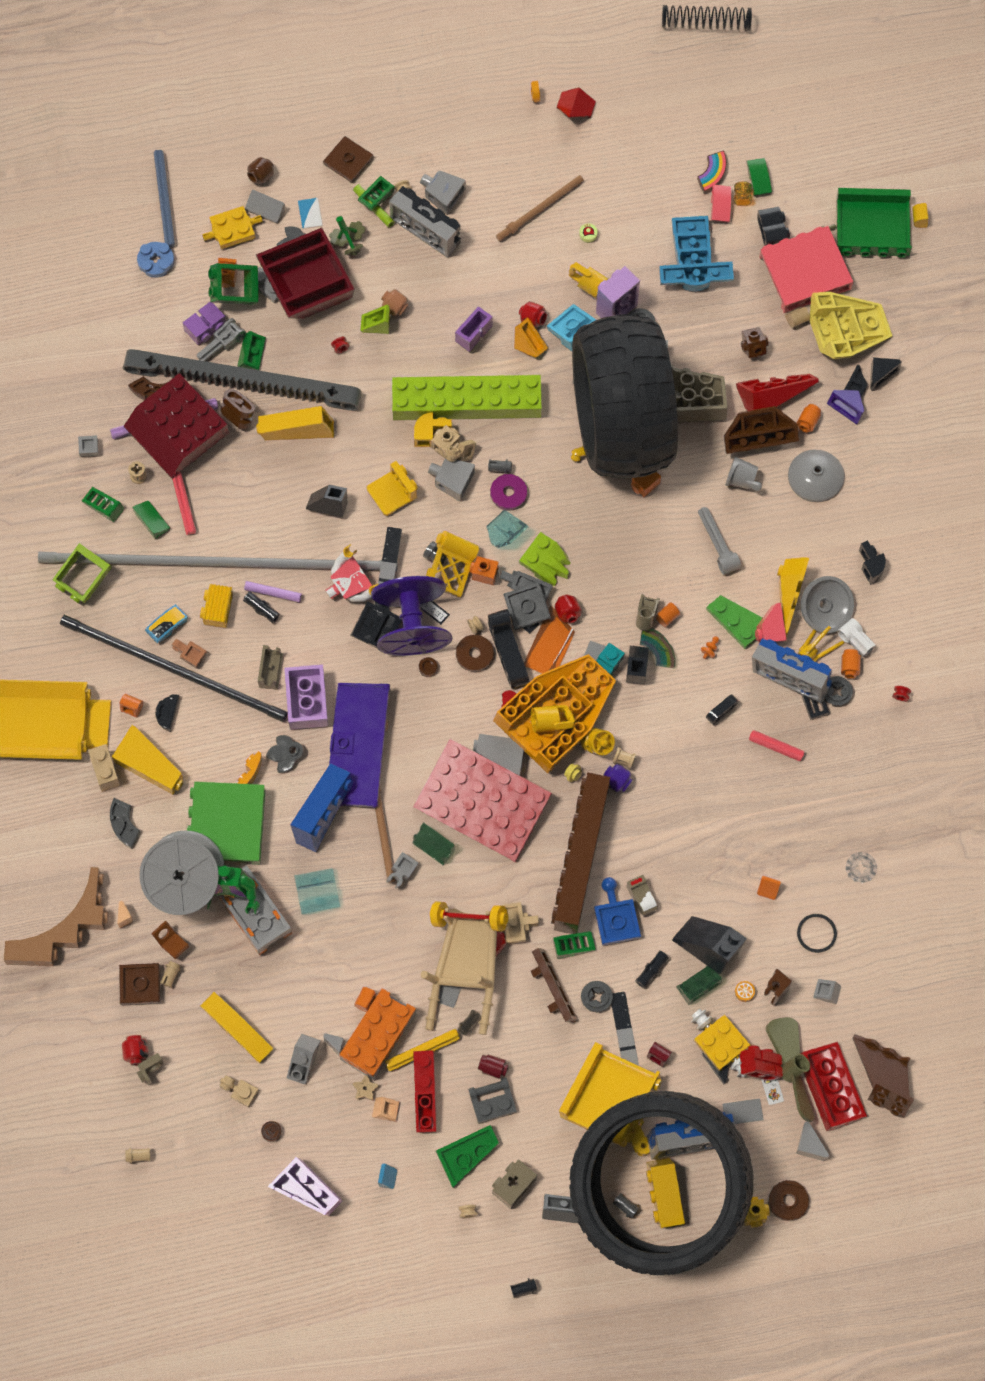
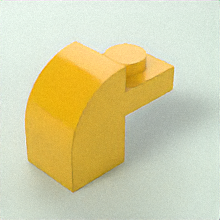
[414,412,452,447]

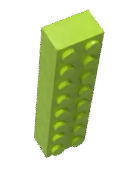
[392,375,542,420]

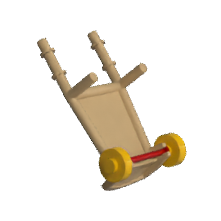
[421,901,509,1035]

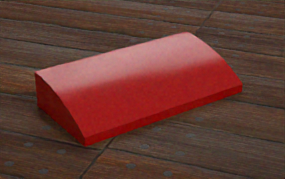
[801,1042,867,1131]

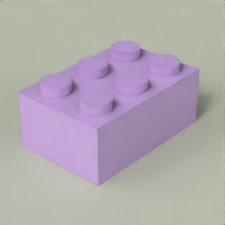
[596,266,640,318]
[284,664,328,730]

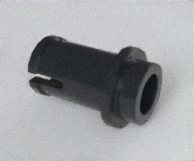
[510,1278,537,1298]

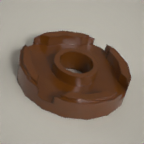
[456,634,494,672]
[768,1180,809,1221]

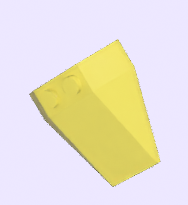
[809,292,892,359]

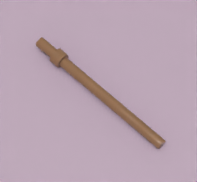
[496,175,584,241]
[375,785,395,883]

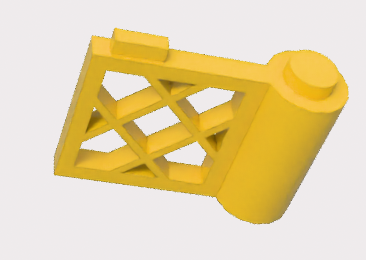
[426,531,479,597]

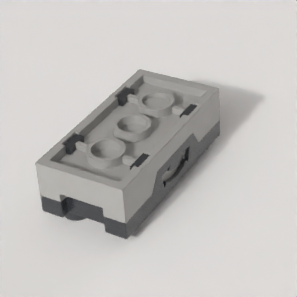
[389,186,461,258]

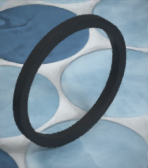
[797,914,837,953]

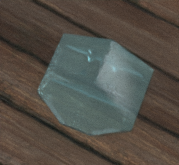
[486,510,528,548]

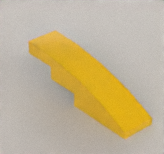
[200,992,273,1063]

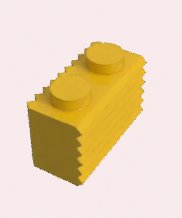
[200,584,233,628]

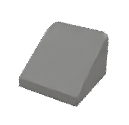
[813,979,841,1004]
[323,1033,344,1055]

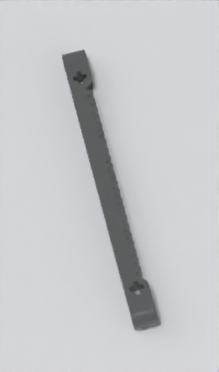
[123,349,362,411]

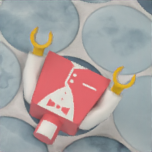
[326,544,379,602]

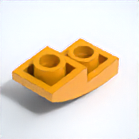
[238,751,262,784]

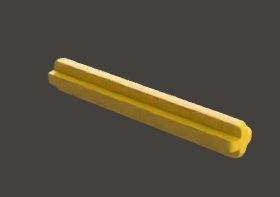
[385,1029,460,1071]

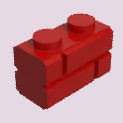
[740,1045,783,1081]

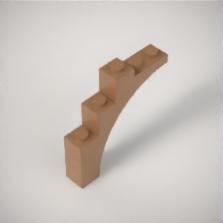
[4,867,109,967]

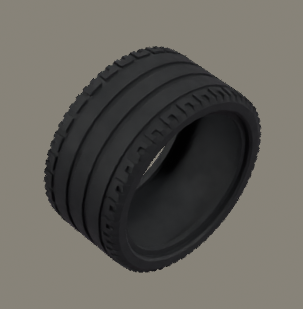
[569,1091,754,1276]

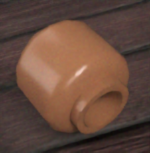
[381,289,409,317]

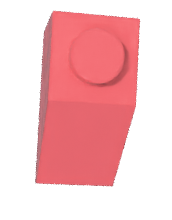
[755,603,786,643]

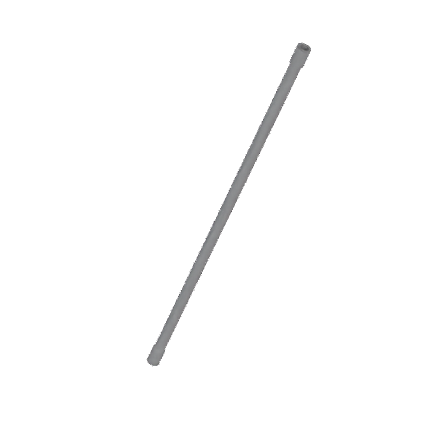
[38,551,398,572]

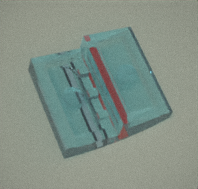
[294,868,340,914]

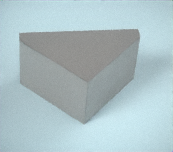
[796,1122,829,1161]

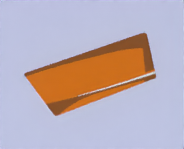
[524,606,575,673]

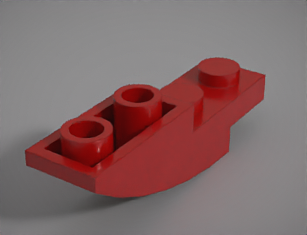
[413,1050,436,1132]

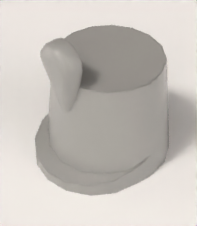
[725,457,762,491]

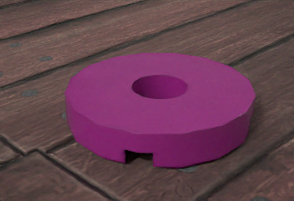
[490,474,527,511]

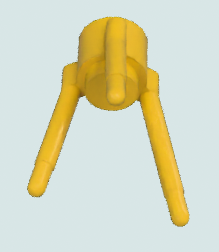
[798,626,844,662]

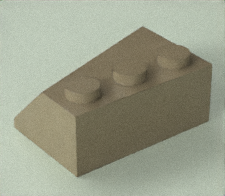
[671,365,728,423]

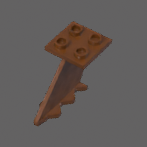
[852,1034,914,1118]

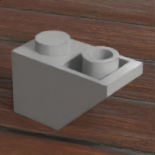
[287,1034,320,1084]

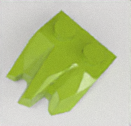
[519,532,571,586]

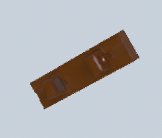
[531,948,578,1023]

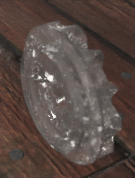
[845,852,877,884]

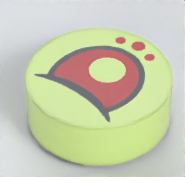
[579,223,598,243]

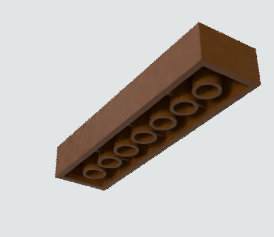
[551,772,610,934]

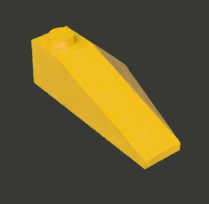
[777,557,809,638]

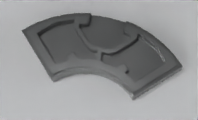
[110,798,140,849]

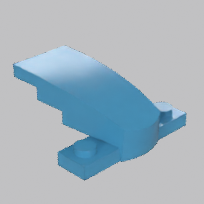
[659,216,734,292]

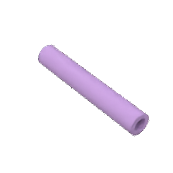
[244,581,302,602]

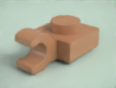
[172,639,207,668]

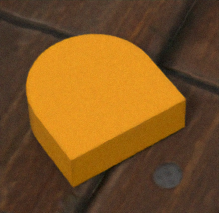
[531,81,540,102]

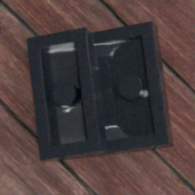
[350,601,401,648]

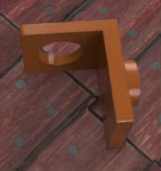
[151,921,190,959]

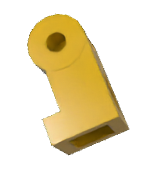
[630,1121,650,1157]

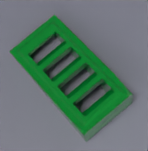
[358,176,394,211]
[82,486,124,523]
[553,931,596,959]

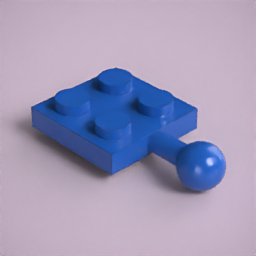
[594,877,641,946]

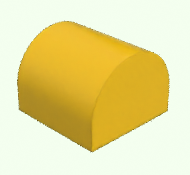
[912,203,928,228]

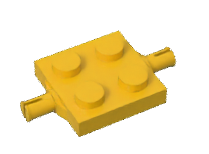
[202,206,263,249]

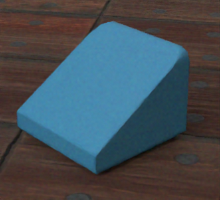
[378,1163,397,1189]

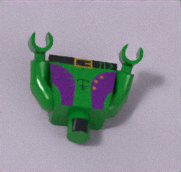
[207,866,260,914]

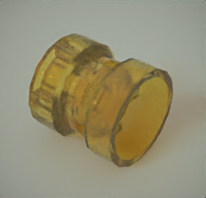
[734,181,752,206]

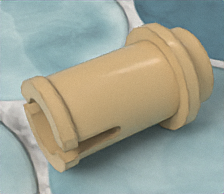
[160,961,181,988]
[125,1148,150,1164]

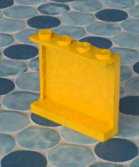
[559,1042,662,1148]

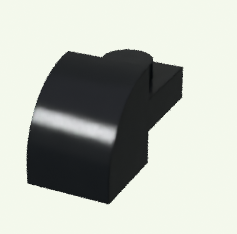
[859,540,886,585]

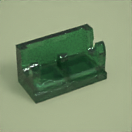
[412,822,455,866]
[676,966,722,1005]

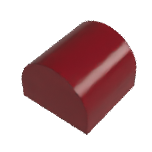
[647,1042,672,1068]

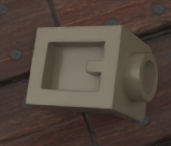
[136,1053,163,1085]

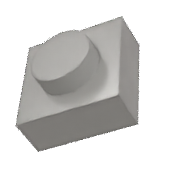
[78,435,98,457]

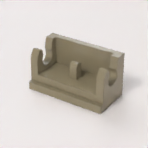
[258,645,283,690]

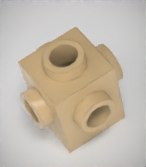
[431,425,460,458]

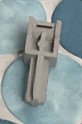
[196,318,246,361]

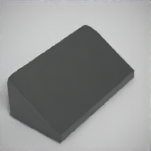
[542,1194,579,1223]

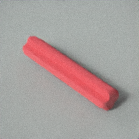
[749,730,804,761]

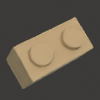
[88,744,120,792]

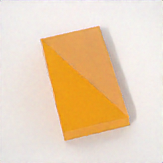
[514,318,548,358]

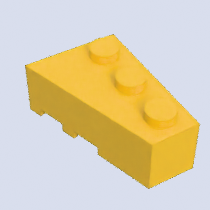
[646,1158,685,1228]

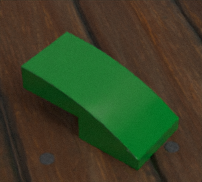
[746,158,772,196]

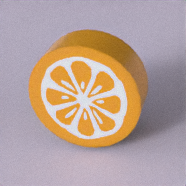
[735,981,755,1002]

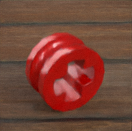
[331,336,350,354]
[892,686,911,701]

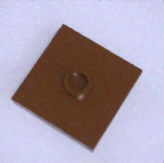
[323,136,374,183]
[119,963,160,1005]

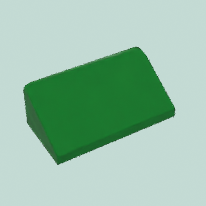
[237,331,266,370]
[132,500,170,539]

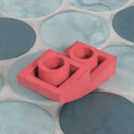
[711,185,731,222]

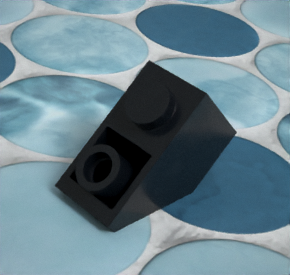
[306,485,348,517]
[626,645,649,684]

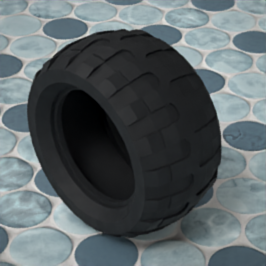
[572,314,678,479]

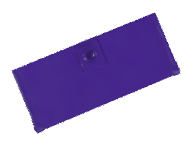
[329,683,390,808]

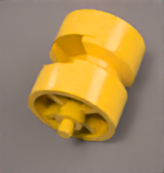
[581,727,615,755]

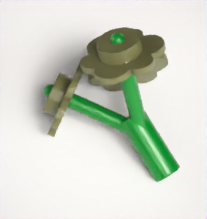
[329,216,365,256]

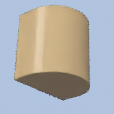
[785,307,810,328]

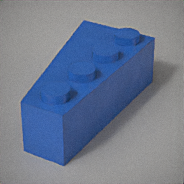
[290,763,353,852]

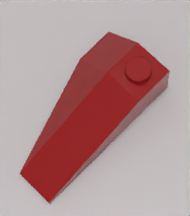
[736,374,819,411]

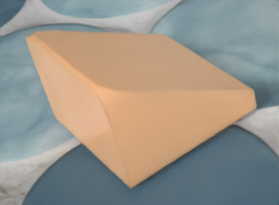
[117,900,133,928]
[372,1097,400,1122]

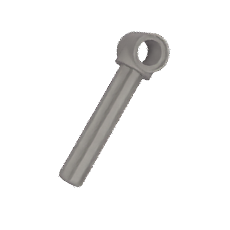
[698,507,742,575]

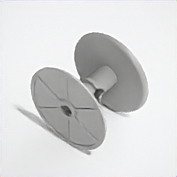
[139,830,224,915]

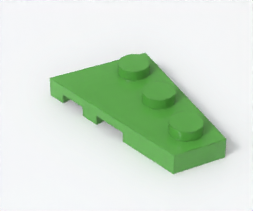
[706,595,763,649]

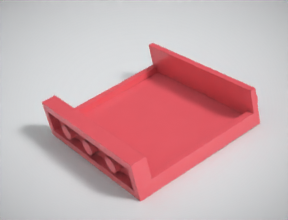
[759,226,853,313]

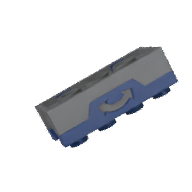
[752,638,832,703]
[646,1112,735,1160]

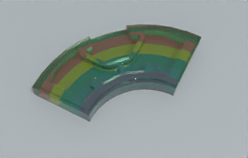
[640,628,675,669]

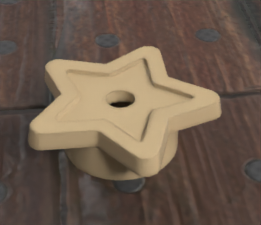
[352,1075,378,1100]

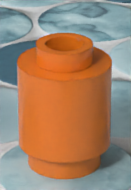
[797,404,821,432]
[841,649,861,679]

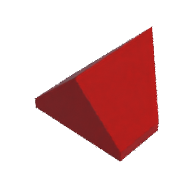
[557,87,596,118]

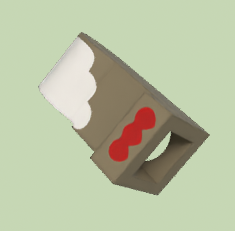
[626,875,658,916]

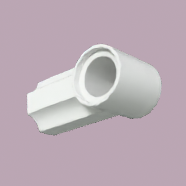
[837,618,876,657]

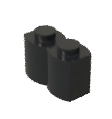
[757,207,790,246]

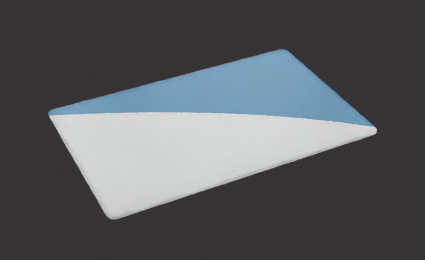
[298,198,323,228]

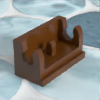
[764,969,792,1006]

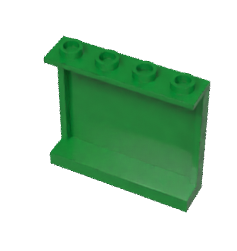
[836,188,912,258]

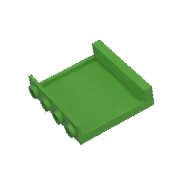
[187,782,266,865]

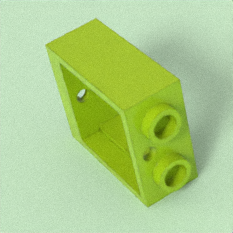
[52,543,112,604]

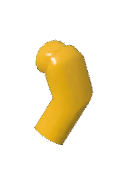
[571,446,586,462]

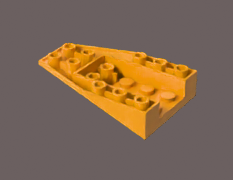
[493,654,616,774]

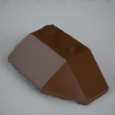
[724,406,799,454]

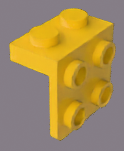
[367,461,418,516]

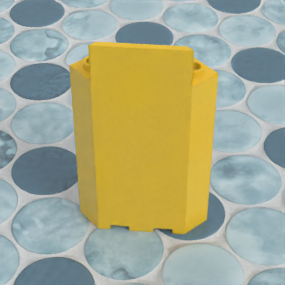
[0,680,111,760]

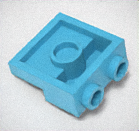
[547,304,596,351]

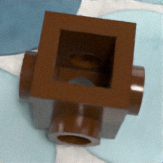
[741,327,769,358]

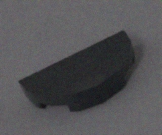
[155,694,180,732]

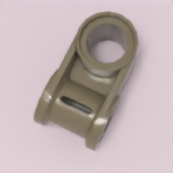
[636,594,660,631]

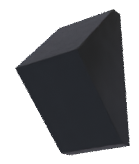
[870,357,902,391]

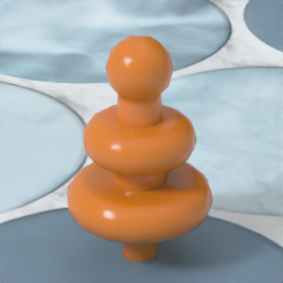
[701,636,719,659]

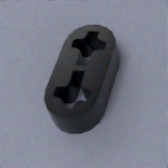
[706,694,739,725]

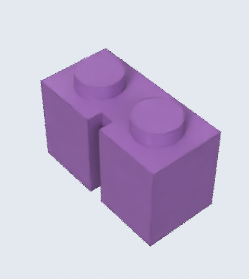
[182,302,226,345]
[455,306,493,352]

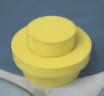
[564,764,582,782]

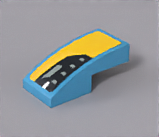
[145,604,188,644]

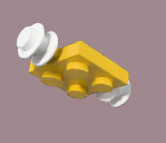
[691,1009,750,1078]

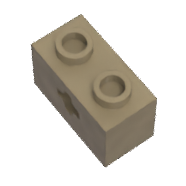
[492,1159,537,1209]

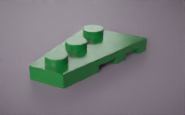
[435,1125,499,1188]

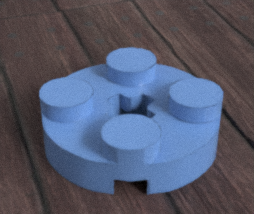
[137,242,174,278]

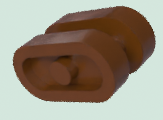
[220,389,255,429]

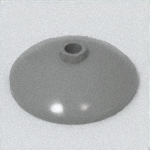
[788,449,844,502]
[801,576,854,633]

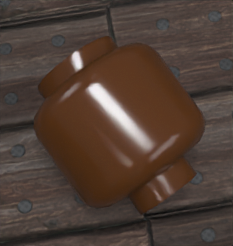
[247,157,274,184]

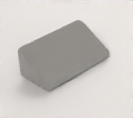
[245,190,285,224]

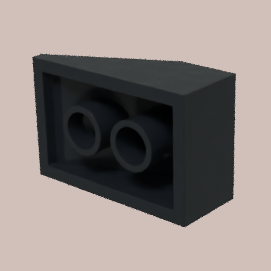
[672,916,747,975]

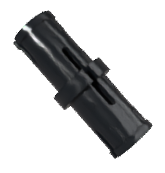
[243,591,280,623]
[635,950,669,989]

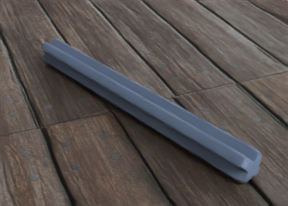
[154,150,175,248]

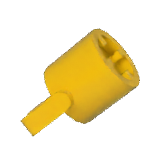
[569,262,609,299]
[531,705,575,732]

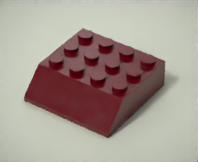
[256,227,355,319]
[124,373,229,479]

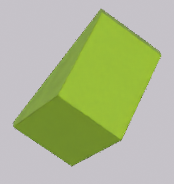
[360,305,390,334]

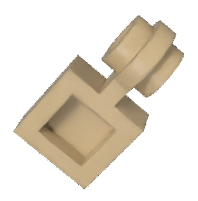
[444,440,477,462]
[219,1075,259,1108]

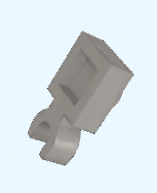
[386,852,418,889]

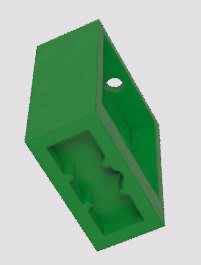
[208,263,258,305]

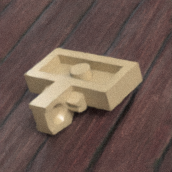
[502,902,539,944]

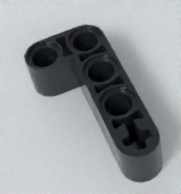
[488,609,530,689]

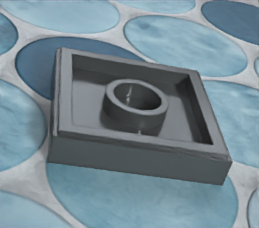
[503,582,551,630]

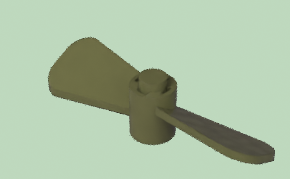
[766,1017,814,1123]

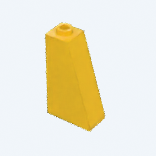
[256,406,334,440]
[112,725,184,795]

